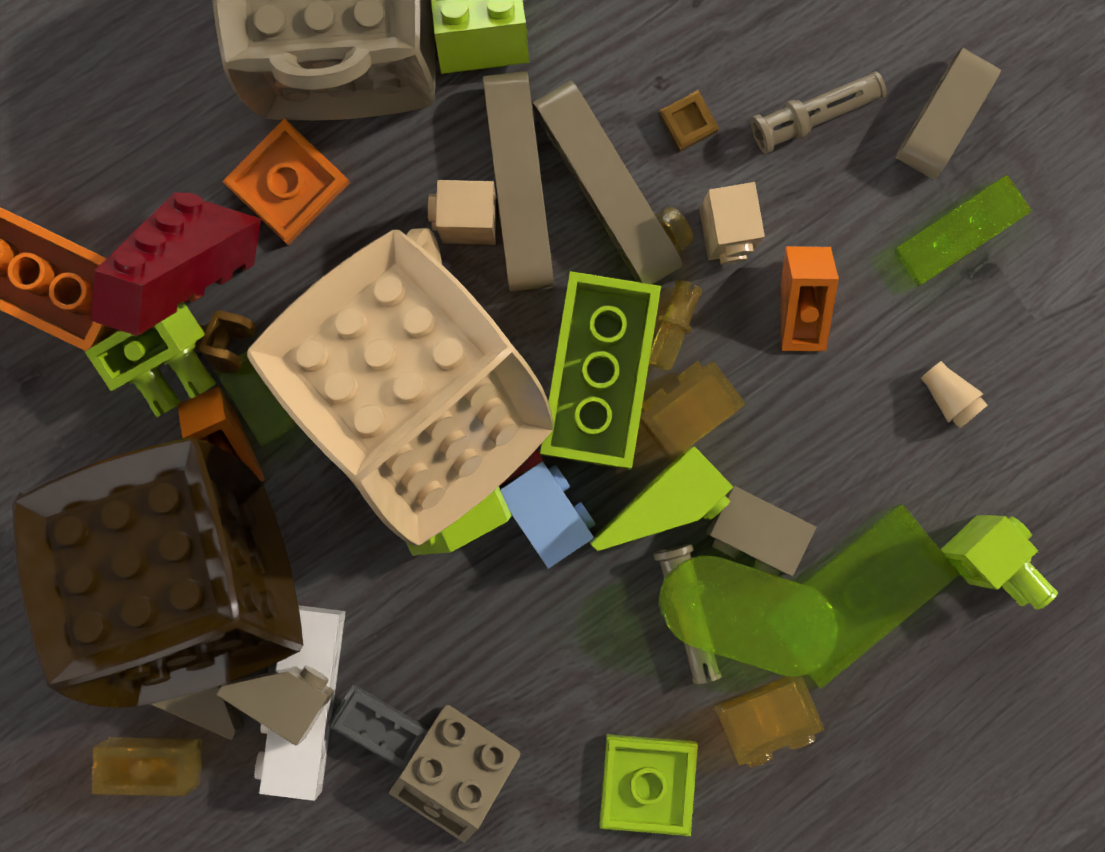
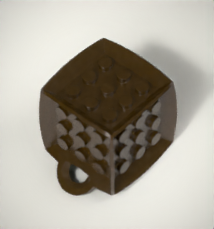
[12,437,303,708]

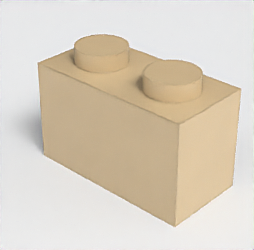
[428,180,497,245]
[699,182,765,265]

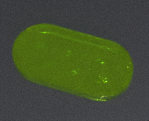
[659,555,838,676]

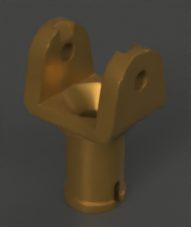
[193,310,257,373]

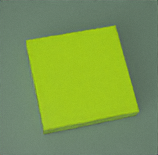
[599,734,698,836]

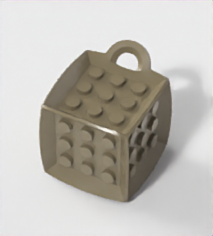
[212,0,436,120]

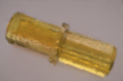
[649,280,703,371]

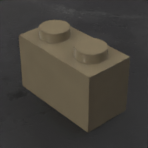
[705,486,817,579]

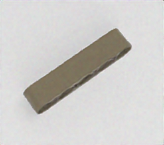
[483,71,554,292]
[532,80,683,285]

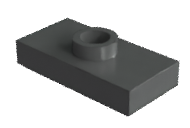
[328,684,429,770]

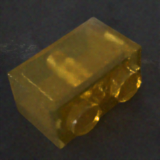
[640,361,746,460]
[713,673,825,767]
[92,737,202,796]

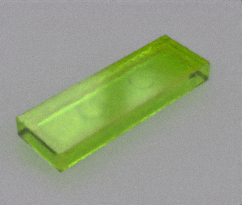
[893,175,1032,287]

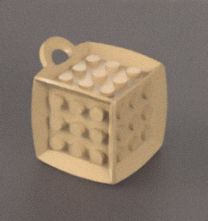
[247,228,553,546]

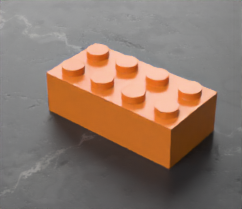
[0,207,118,351]

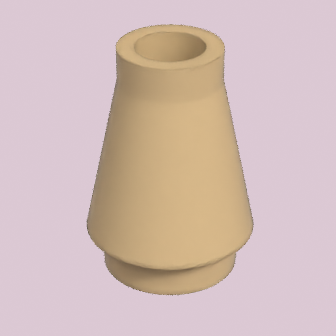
[921,361,988,429]

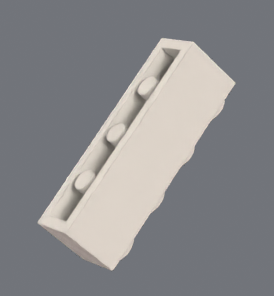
[254,605,346,801]

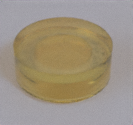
[655,206,694,253]

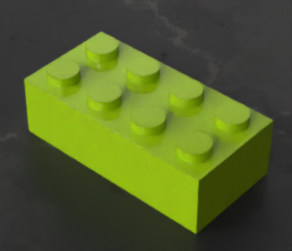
[540,271,661,470]

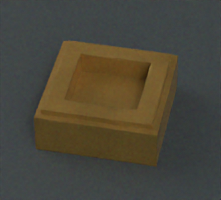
[658,90,719,153]

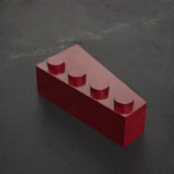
[91,192,261,336]

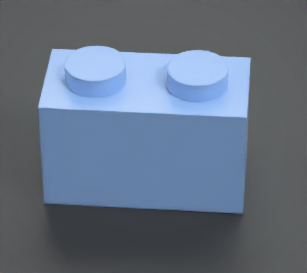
[501,461,596,569]

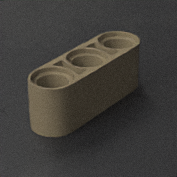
[895,47,1001,180]

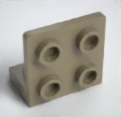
[389,705,521,843]

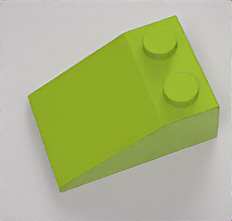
[589,446,734,551]

